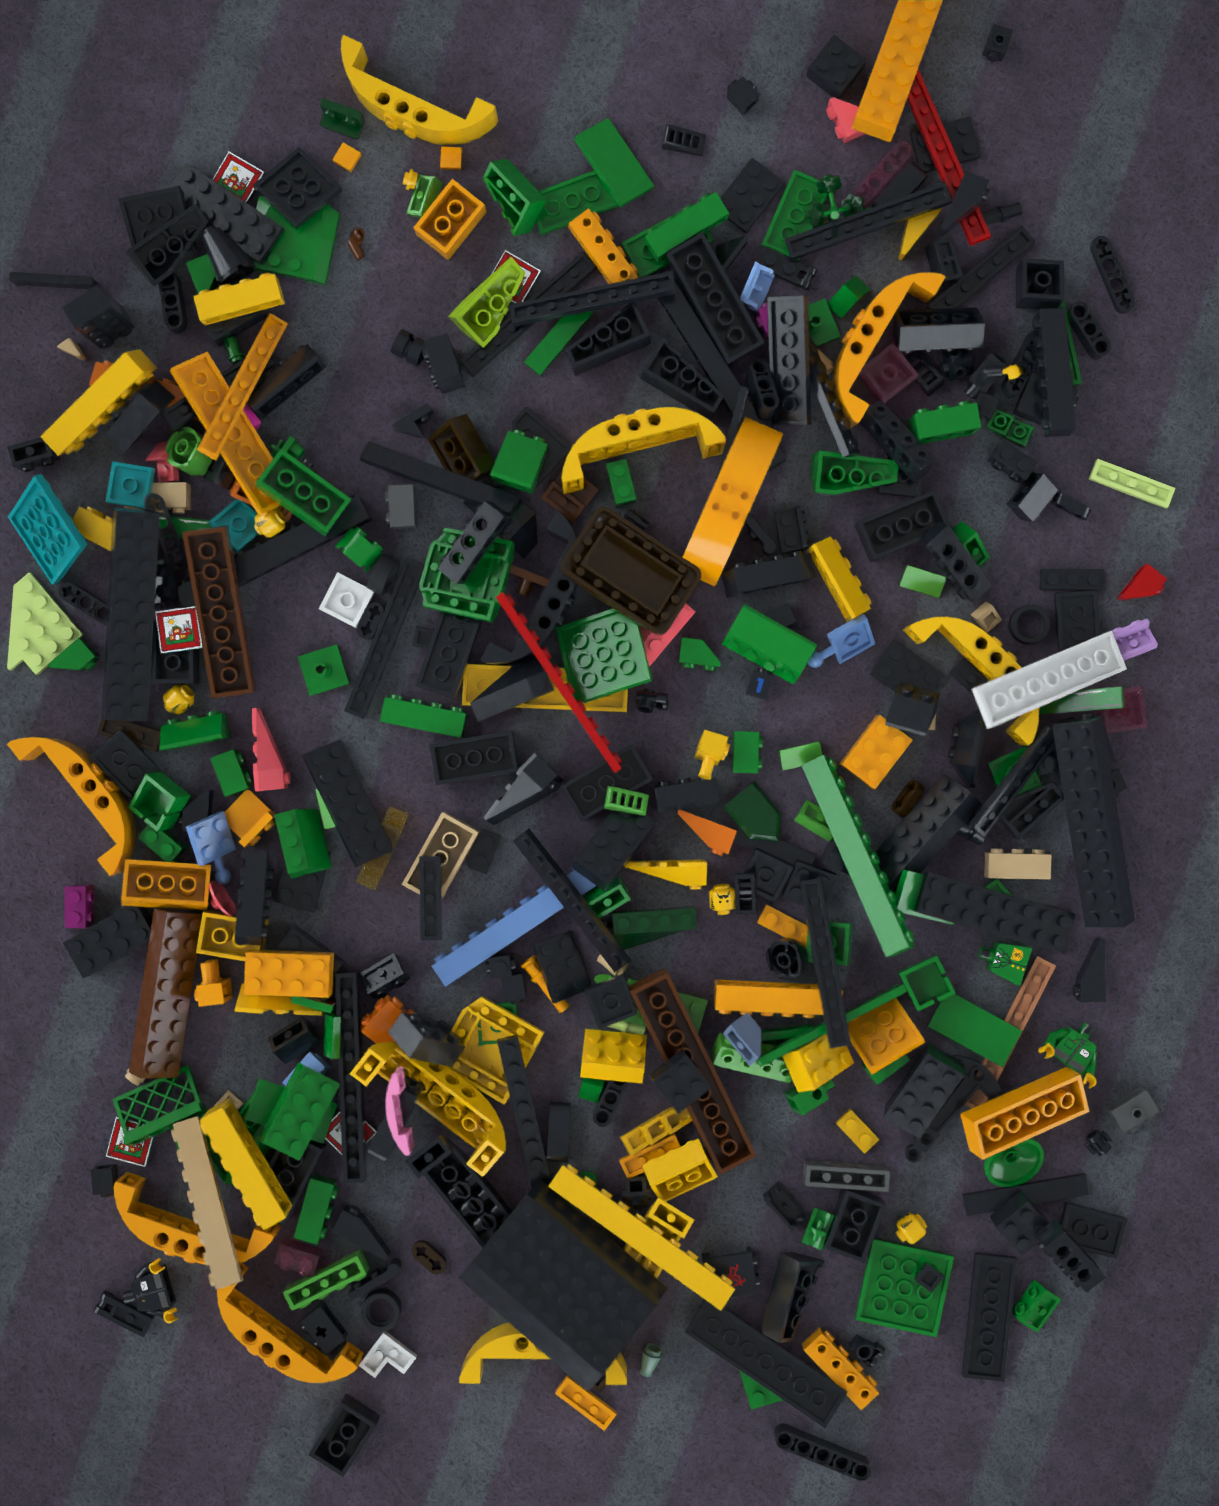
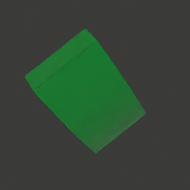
[987,409,1034,448]

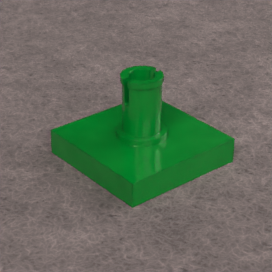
[808,298,841,347]
[298,644,350,696]

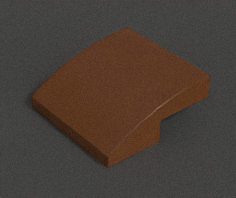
[541,470,600,523]

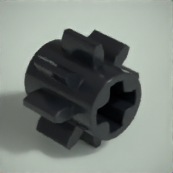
[1085,1130,1112,1156]

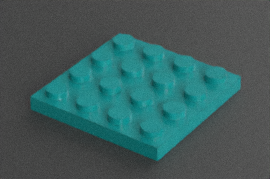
[8,474,87,585]

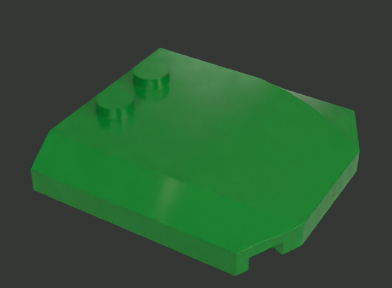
[247,196,340,286]
[419,527,514,623]

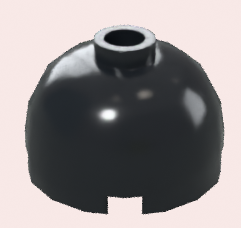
[766,937,808,981]

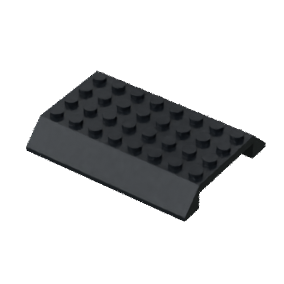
[458,1178,667,1391]

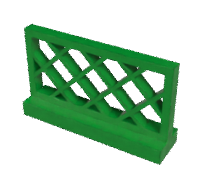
[112,1065,207,1146]

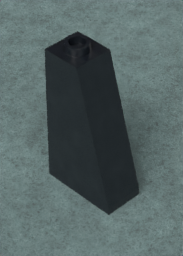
[367,1075,424,1162]

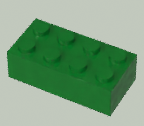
[255,449,351,536]
[258,1062,340,1161]

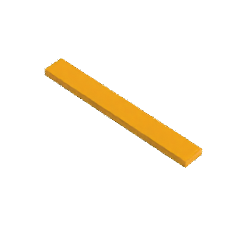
[197,313,288,460]

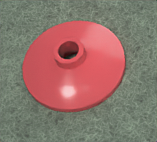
[209,880,237,917]

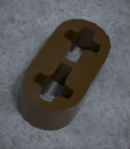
[891,780,925,817]
[412,1240,446,1275]

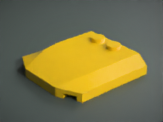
[448,996,545,1105]

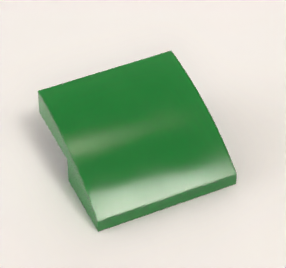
[324,1011,341,1059]

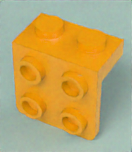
[225,790,275,848]

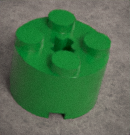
[335,527,383,573]

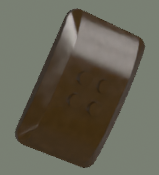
[561,507,701,635]

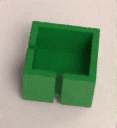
[128,772,191,832]
[898,954,956,1011]

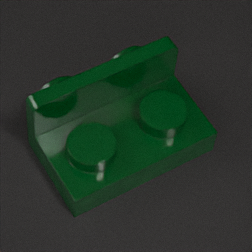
[320,98,365,140]

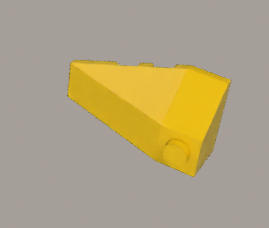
[625,859,707,889]
[235,982,325,1016]

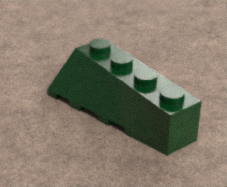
[613,906,697,950]

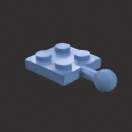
[808,614,875,668]
[186,811,236,885]

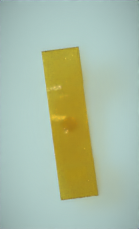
[356,806,409,890]

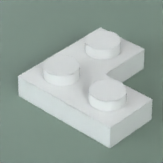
[359,1331,417,1378]

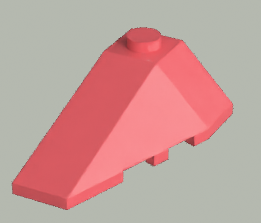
[252,708,291,791]

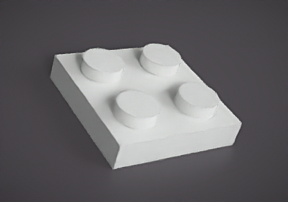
[319,572,375,628]

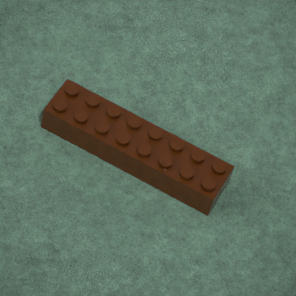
[182,525,256,698]
[129,908,202,1079]

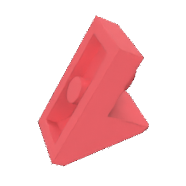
[146,441,179,483]

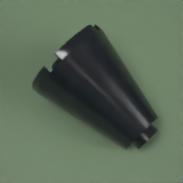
[202,226,256,286]

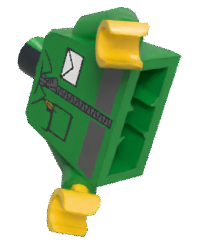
[1038,1022,1097,1089]

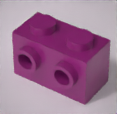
[65,885,95,928]

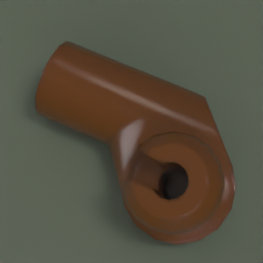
[348,228,365,261]

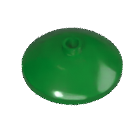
[984,1138,1044,1187]

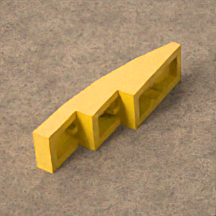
[620,1106,692,1156]

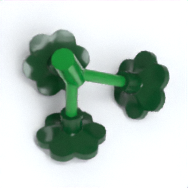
[808,174,865,227]

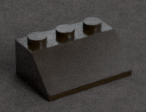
[428,414,495,481]

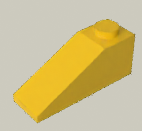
[898,207,943,261]

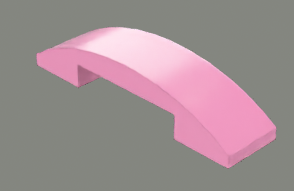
[386,1067,415,1155]

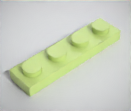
[1089,459,1175,509]

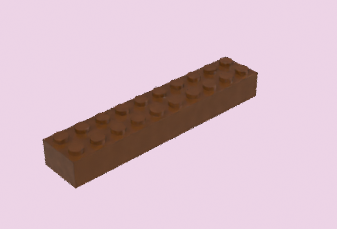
[628,968,757,1175]

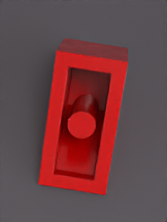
[1117,564,1167,601]

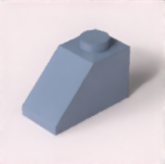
[723,1013,761,1066]

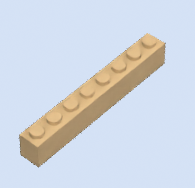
[171,1116,244,1290]

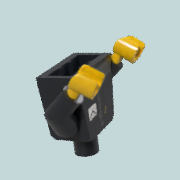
[965,352,1023,399]
[123,1258,178,1324]

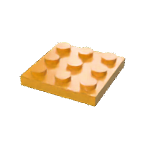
[847,998,925,1075]

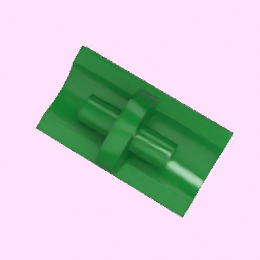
[268,436,305,460]
[802,1207,834,1250]

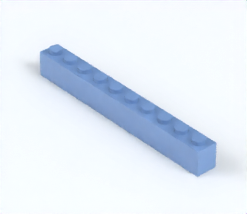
[432,867,596,987]

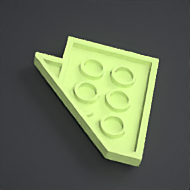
[7,572,84,675]

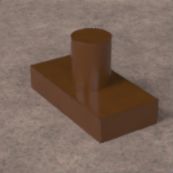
[509,565,549,597]

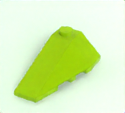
[448,257,525,348]

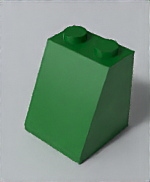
[491,430,549,494]

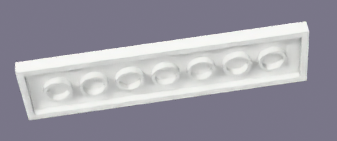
[972,631,1127,729]

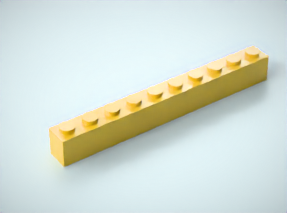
[548,1164,735,1311]

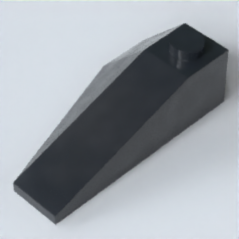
[470,654,554,722]
[483,753,564,825]

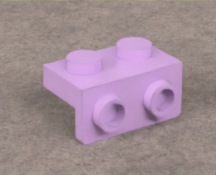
[1112,619,1158,660]

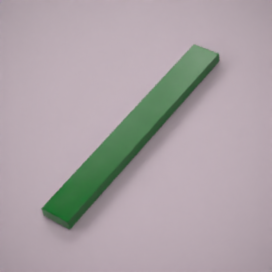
[755,984,907,1066]

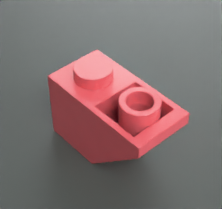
[826,97,865,144]

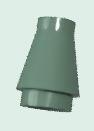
[640,1343,662,1377]

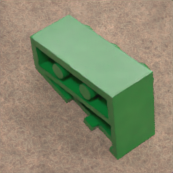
[483,159,546,236]

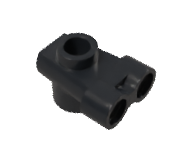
[636,688,669,713]
[849,1334,885,1368]

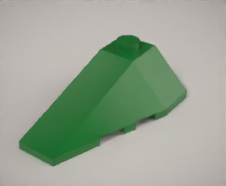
[810,450,898,495]

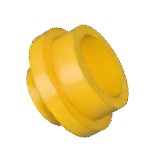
[403,168,418,190]

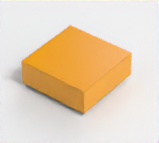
[333,142,361,172]
[440,147,462,170]

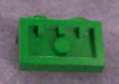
[1012,1280,1061,1333]

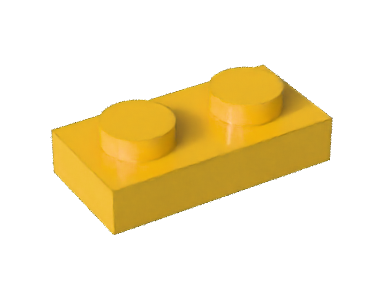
[835,1108,879,1154]

